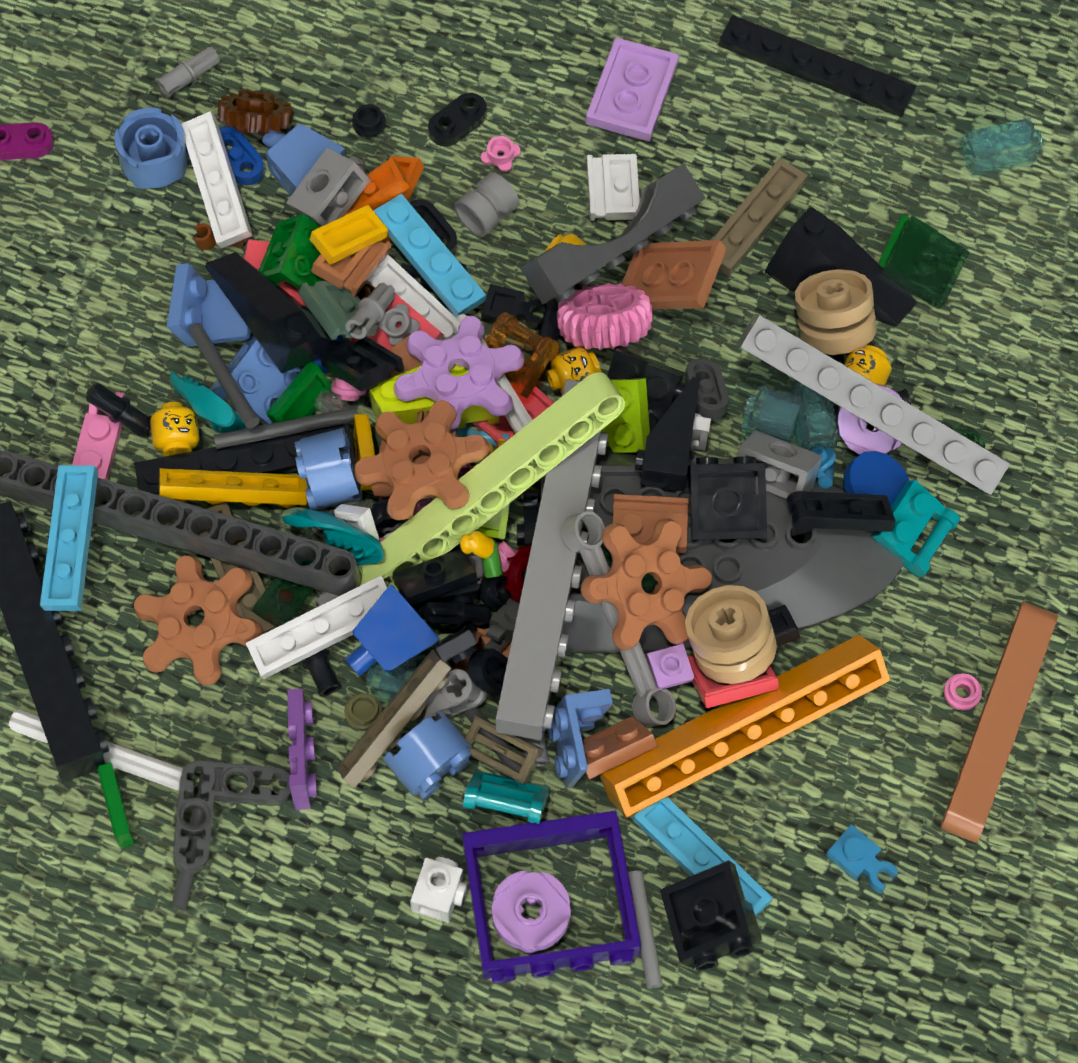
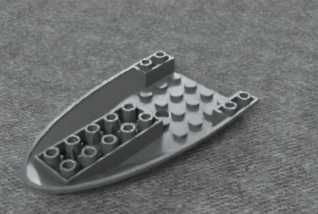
[540,450,904,653]

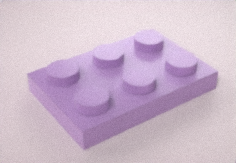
[585,37,679,142]

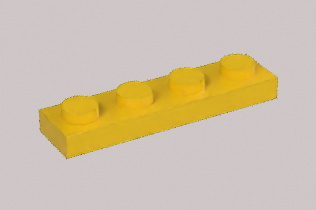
[159,468,308,507]

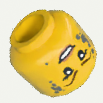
[844,345,892,386]
[546,347,601,395]
[150,402,200,457]

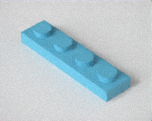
[374,193,486,318]
[40,465,98,611]
[633,797,773,917]

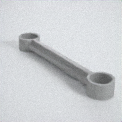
[561,511,676,727]

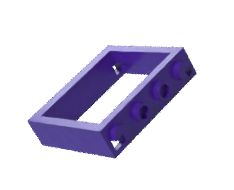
[462,811,641,983]

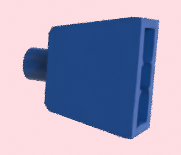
[345,584,440,676]

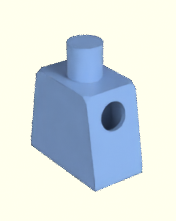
[262,124,346,196]

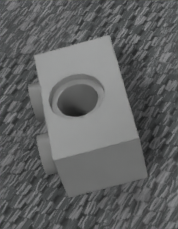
[286,148,371,227]
[737,430,822,499]

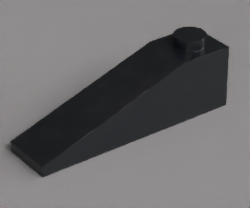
[764,206,918,327]
[205,252,340,374]

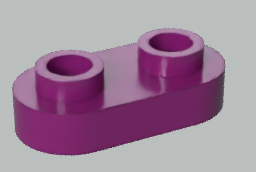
[0,122,54,160]

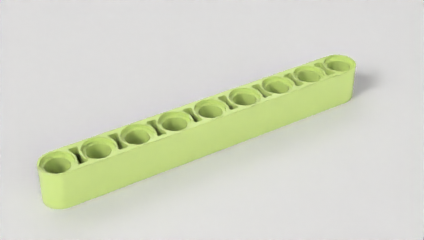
[348,372,625,591]

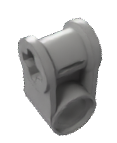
[418,669,487,723]

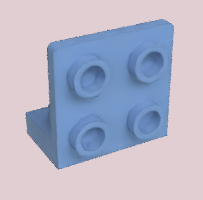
[167,263,251,347]
[210,336,304,424]
[547,689,613,788]

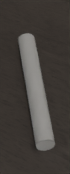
[628,870,663,989]

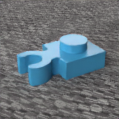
[826,824,898,893]

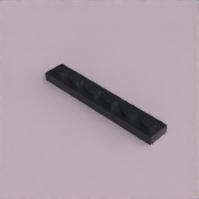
[718,15,916,118]
[134,423,356,495]

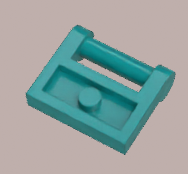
[871,479,960,577]
[463,770,550,824]

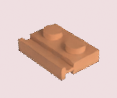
[311,241,392,297]
[612,494,688,553]
[582,716,657,779]

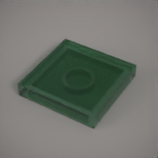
[881,215,969,309]

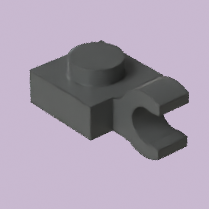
[484,599,520,653]

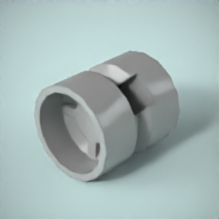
[454,172,519,237]

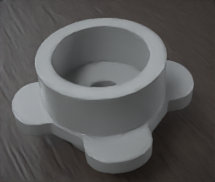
[378,304,420,346]

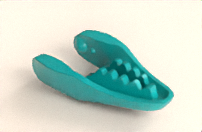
[170,370,247,433]
[282,507,384,566]

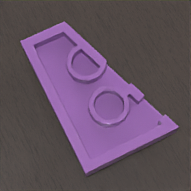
[287,688,317,810]

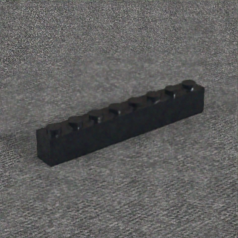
[0,501,110,783]

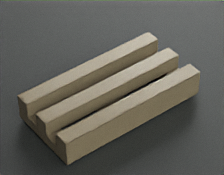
[465,716,544,784]

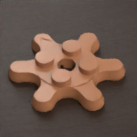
[354,400,490,520]
[581,518,712,650]
[134,555,263,686]

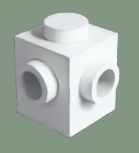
[410,857,468,923]

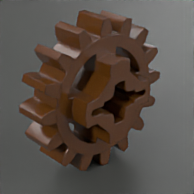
[217,89,292,135]

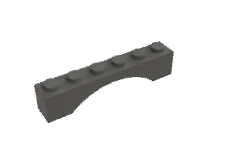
[520,163,706,304]

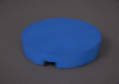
[844,451,909,506]

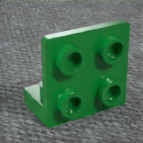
[259,214,326,290]

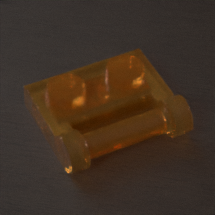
[485,312,560,399]

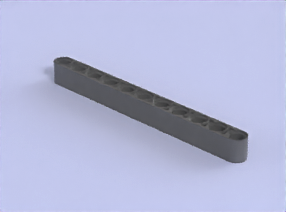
[0,451,361,596]

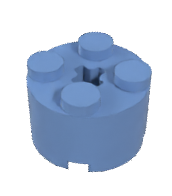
[114,107,188,189]
[295,428,363,510]
[383,711,472,800]

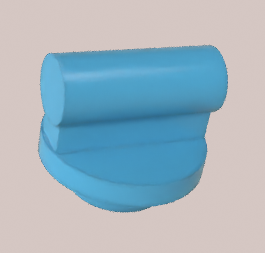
[811,447,836,489]

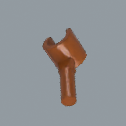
[193,223,244,250]

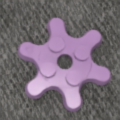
[393,316,525,431]

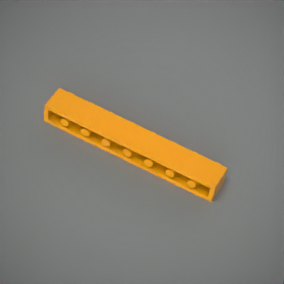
[600,635,890,818]

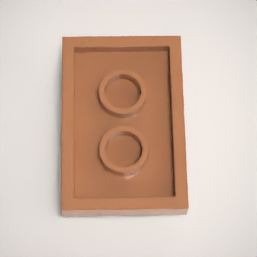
[622,240,727,309]

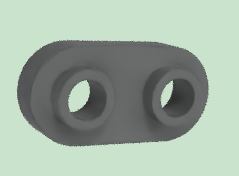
[684,359,729,420]

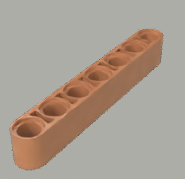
[940,601,1058,843]

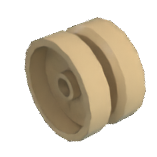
[795,269,877,355]
[685,585,777,684]

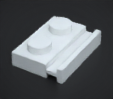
[587,154,640,221]

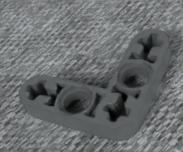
[173,761,291,875]

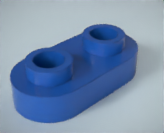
[219,126,264,186]

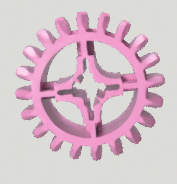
[557,282,653,351]

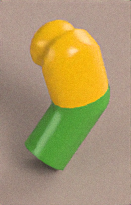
[460,531,503,578]

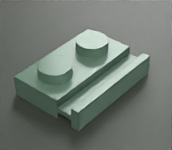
[298,281,379,340]

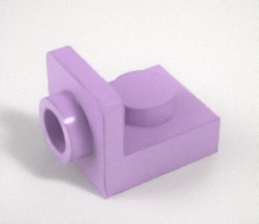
[646,644,694,690]

